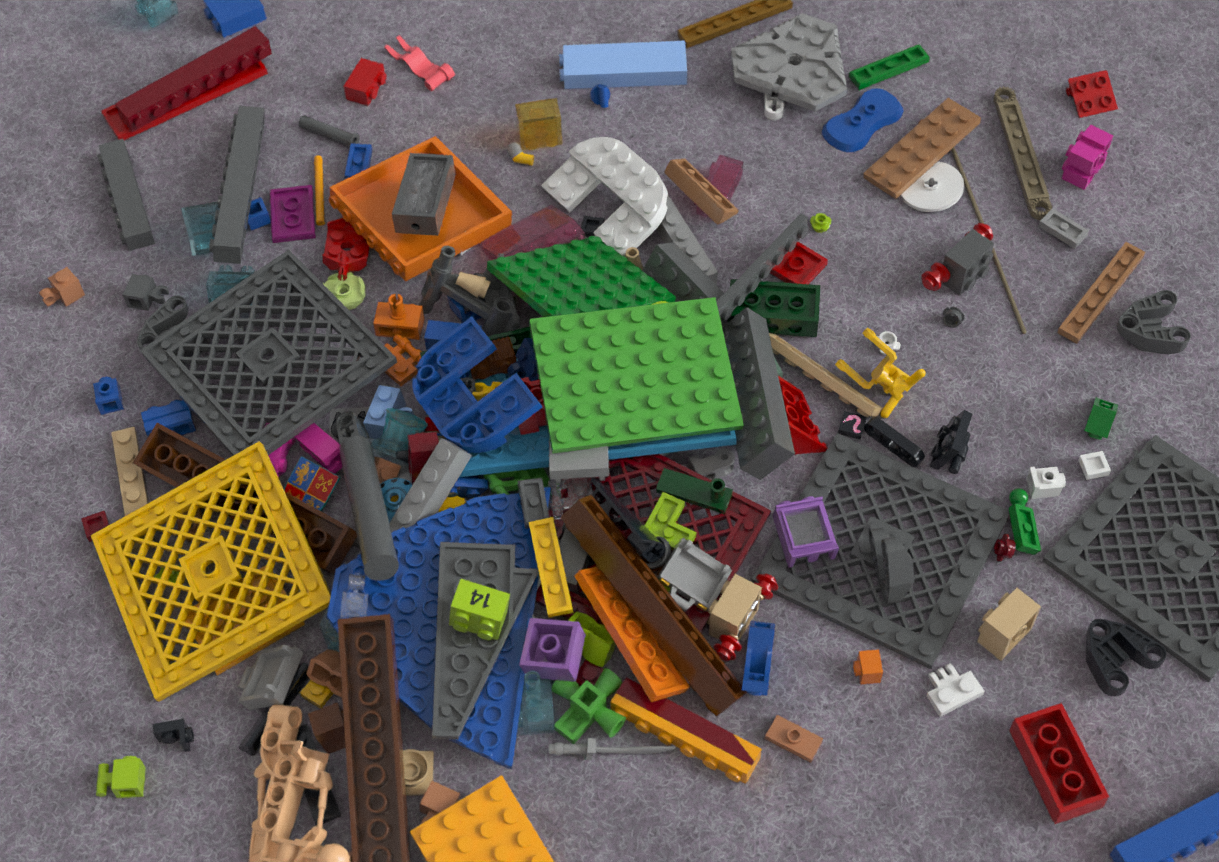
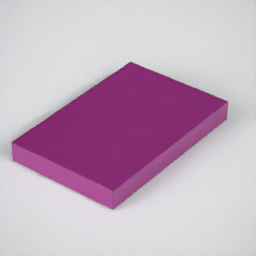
[270,185,316,243]

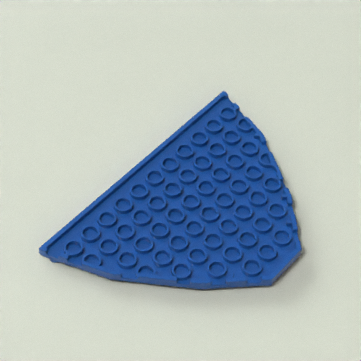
[327,487,551,769]

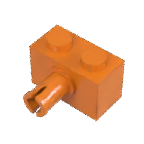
[373,294,425,340]

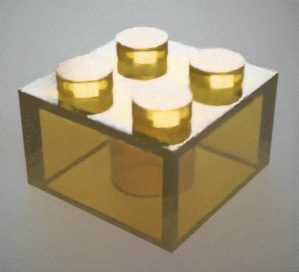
[515,98,563,150]

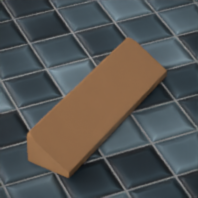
[664,158,738,224]

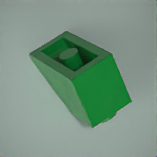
[1084,397,1118,440]

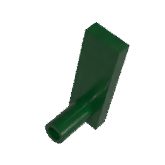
[656,468,733,514]

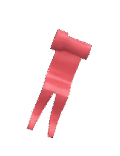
[384,36,455,91]

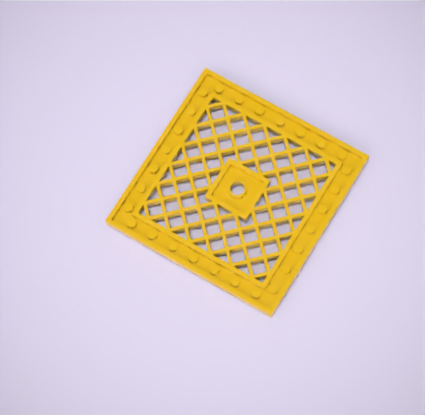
[91,441,331,702]

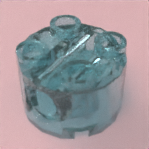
[135,0,178,28]

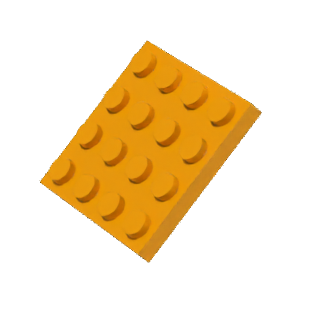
[410,775,554,862]

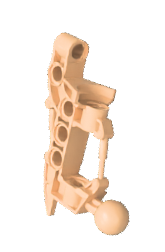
[249,704,350,862]

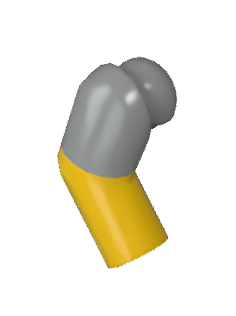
[508,142,534,166]

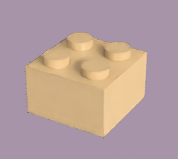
[977,588,1041,661]

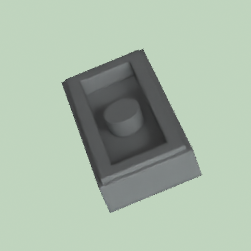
[517,478,549,529]

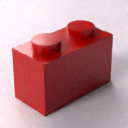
[343,58,387,106]

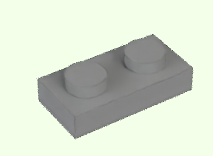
[1039,208,1089,249]

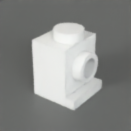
[1026,467,1066,499]

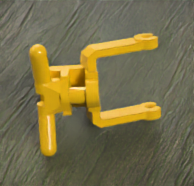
[835,327,926,418]

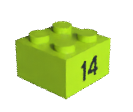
[449,579,510,640]

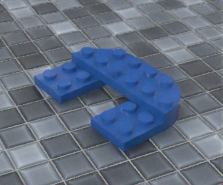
[412,316,542,453]

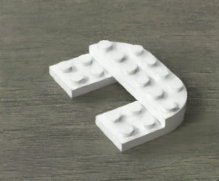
[541,137,668,257]

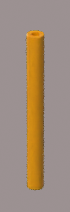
[314,155,325,226]

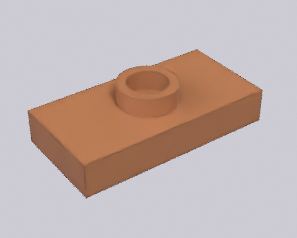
[765,715,823,763]

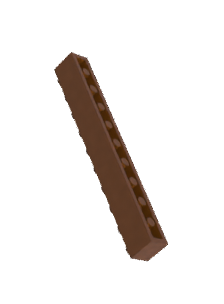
[560,495,747,717]

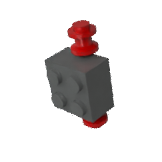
[921,223,994,296]

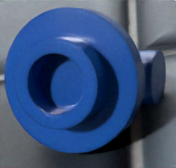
[590,84,610,108]

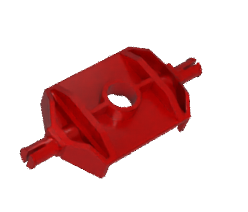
[322,218,369,281]

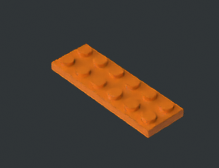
[574,567,690,702]

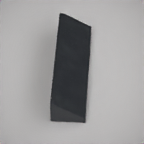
[238,662,309,756]

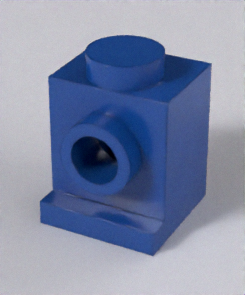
[93,377,124,415]

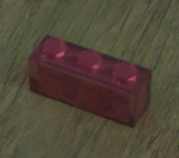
[694,155,744,218]

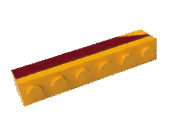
[611,677,762,784]

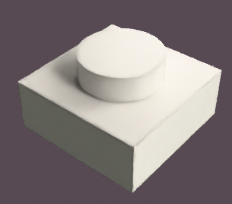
[1078,451,1111,480]

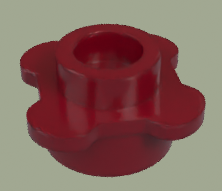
[994,534,1015,562]

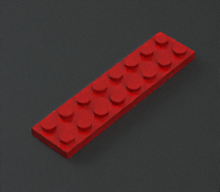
[101,61,268,140]

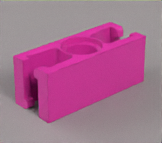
[294,423,343,474]

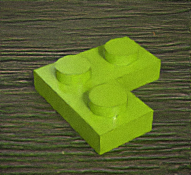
[645,492,696,551]

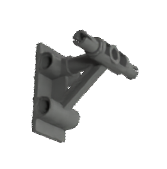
[419,246,520,336]

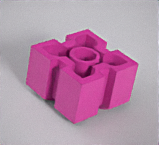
[1062,124,1113,190]

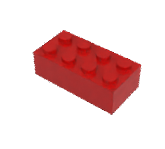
[1009,703,1109,824]

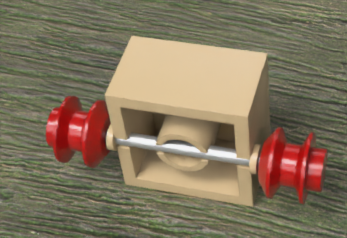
[707,574,778,661]

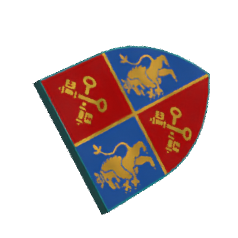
[284,456,341,511]

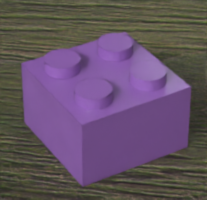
[519,618,585,682]

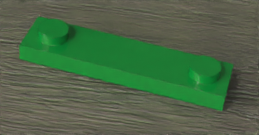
[848,44,930,90]

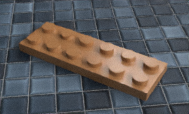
[863,98,981,199]

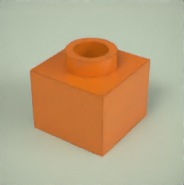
[853,649,883,685]

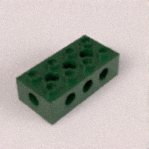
[727,279,821,337]

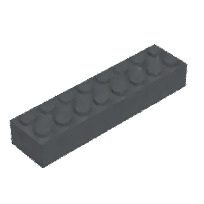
[722,307,795,480]

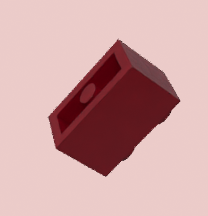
[408,432,439,485]

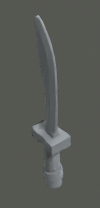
[549,738,675,760]

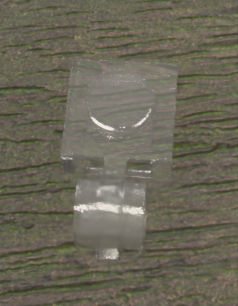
[340,572,368,619]

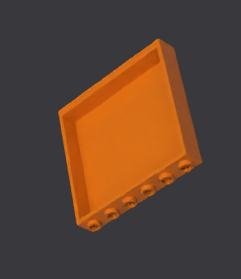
[329,136,512,282]

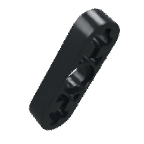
[864,417,925,467]

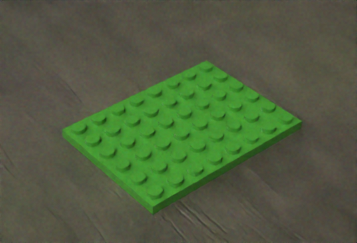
[529,297,744,454]

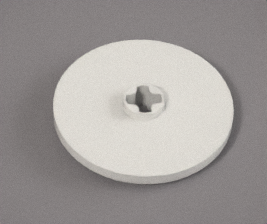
[900,161,964,212]

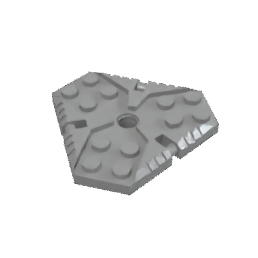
[731,13,847,111]

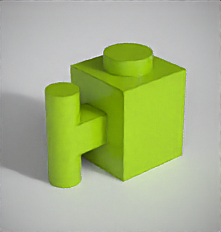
[96,756,146,798]

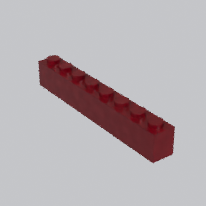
[115,26,272,132]

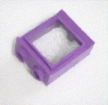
[772,496,839,568]

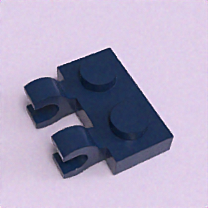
[507,338,539,381]

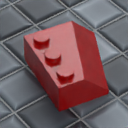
[778,376,828,454]

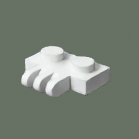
[927,663,985,717]

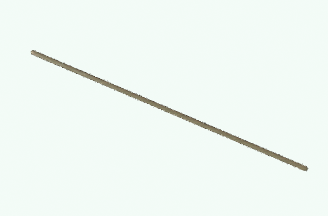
[951,147,1026,334]

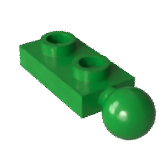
[1008,488,1041,555]

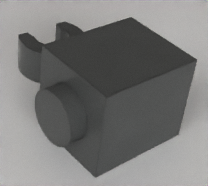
[122,274,169,311]

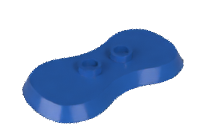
[822,88,903,152]

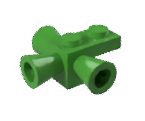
[551,668,626,744]

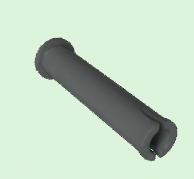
[299,115,359,148]

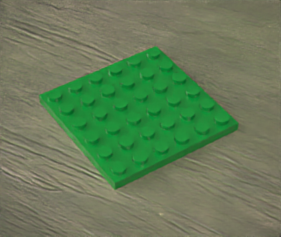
[487,236,676,317]

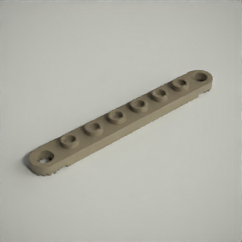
[993,86,1052,220]

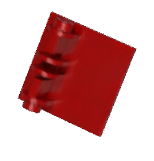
[1066,70,1118,118]

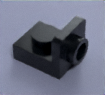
[153,719,194,752]

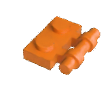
[384,334,422,387]

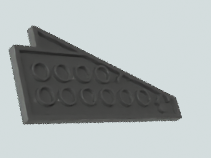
[432,542,538,740]

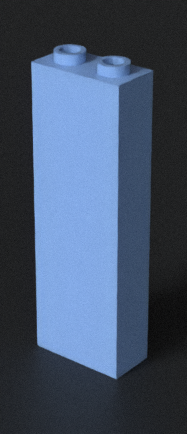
[559,41,687,89]

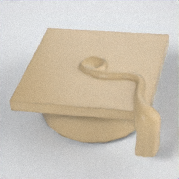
[403,749,434,796]

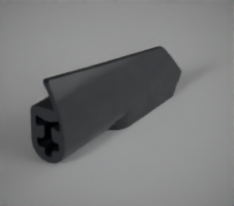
[591,477,666,563]

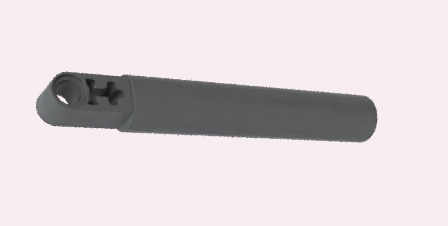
[336,411,399,581]

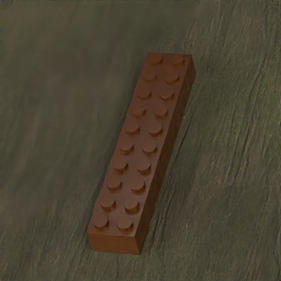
[133,423,357,576]
[338,614,411,862]

